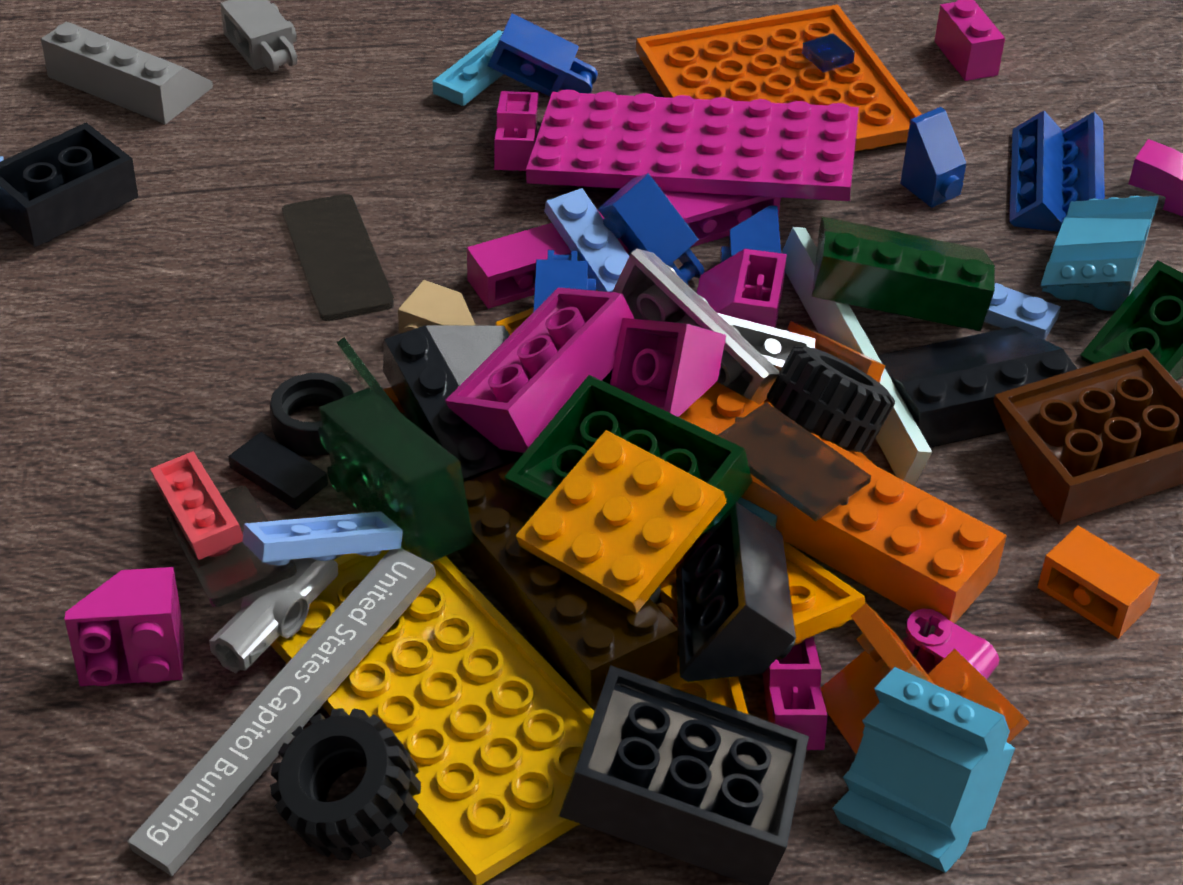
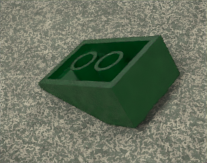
[1080,260,1183,381]

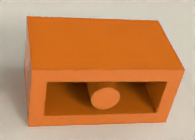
[1037,525,1160,639]

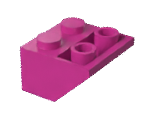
[696,249,787,328]
[65,567,185,686]

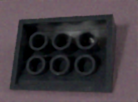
[383,325,524,489]
[878,326,1077,448]
[559,665,809,885]

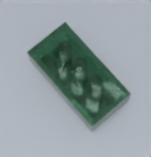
[318,387,474,563]

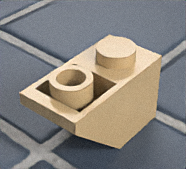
[398,280,476,334]

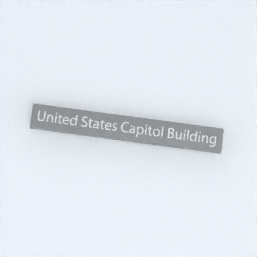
[127,548,436,876]

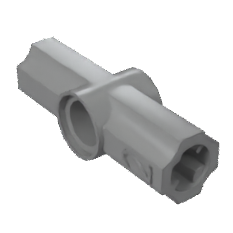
[209,558,338,673]

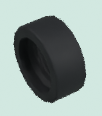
[270,373,358,455]

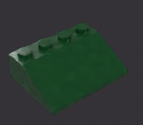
[812,216,995,332]
[504,375,752,535]

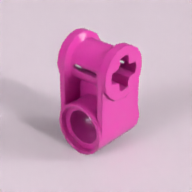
[902,609,999,679]

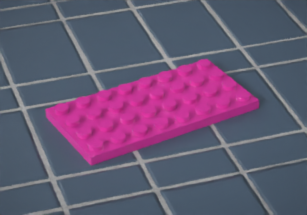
[526,89,859,201]

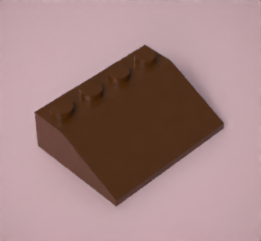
[993,348,1183,525]

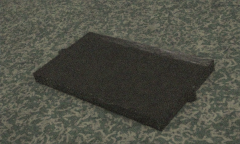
[717,402,871,521]

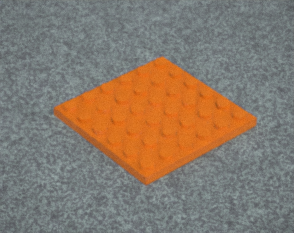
[636,4,922,151]

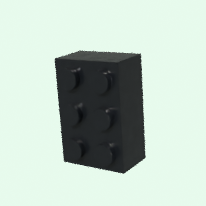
[0,122,138,247]

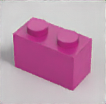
[934,0,1005,81]

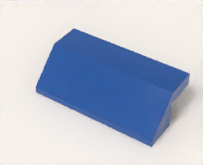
[1010,110,1105,232]

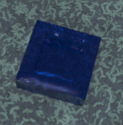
[802,33,855,72]

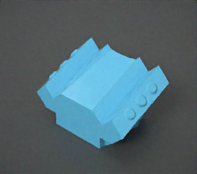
[1041,196,1159,311]
[833,667,1015,873]

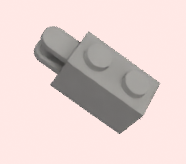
[220,0,298,72]

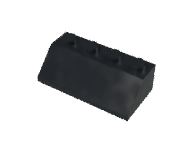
[676,502,796,682]

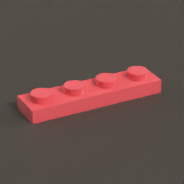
[150,451,243,560]

